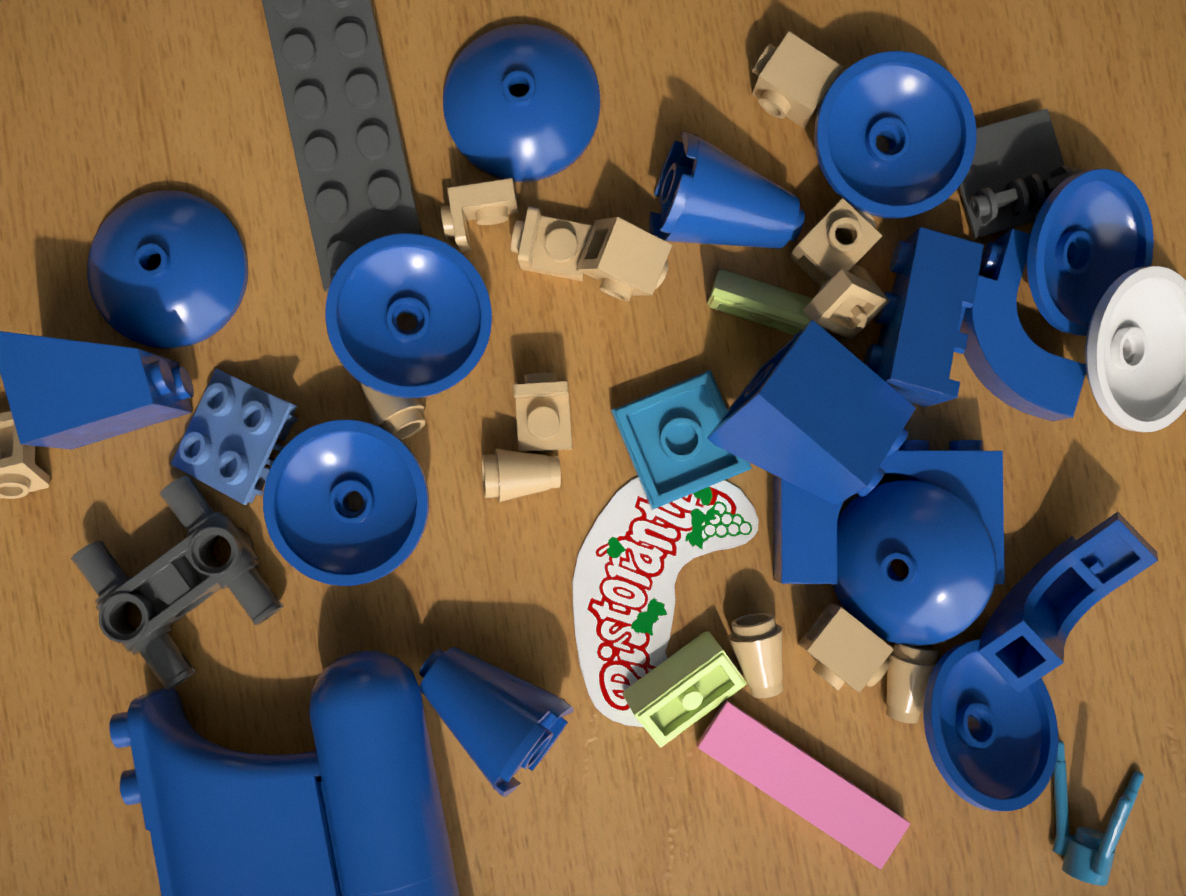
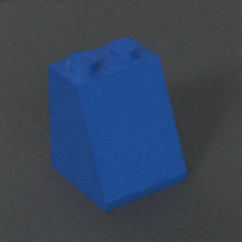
[707,319,916,505]
[0,331,194,450]

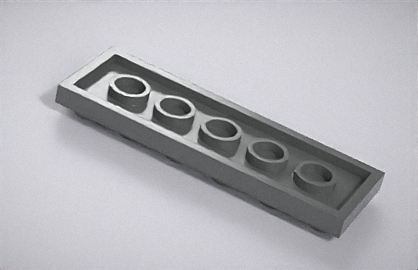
[262,0,423,293]

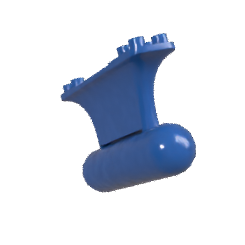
[109,651,460,896]

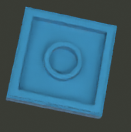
[611,370,752,510]

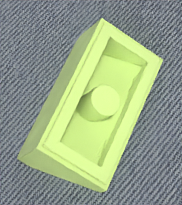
[707,269,813,335]
[623,631,747,748]

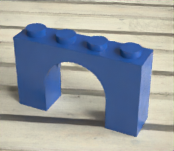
[773,440,1005,584]

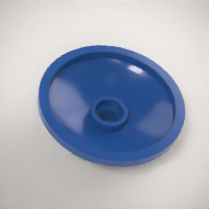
[443,24,600,182]
[814,51,977,218]
[1026,169,1154,336]
[87,190,248,349]
[325,234,492,398]
[263,420,430,586]
[832,480,997,646]
[923,640,1058,811]

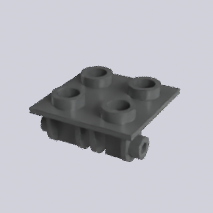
[959,108,1081,239]

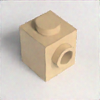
[752,32,843,128]
[789,198,882,287]
[576,217,672,301]
[798,603,894,693]

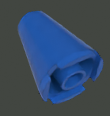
[649,131,805,249]
[419,647,574,797]

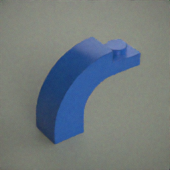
[959,229,1086,422]
[978,511,1158,693]

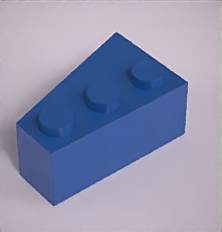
[863,227,984,407]

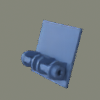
[171,369,298,505]

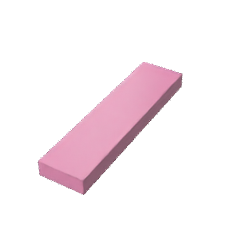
[696,700,911,869]

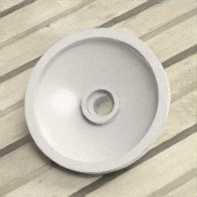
[1085,266,1186,432]

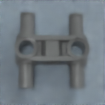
[71,476,284,691]

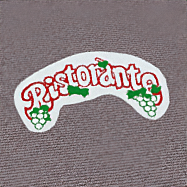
[572,477,759,727]

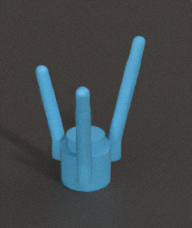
[1052,739,1144,886]

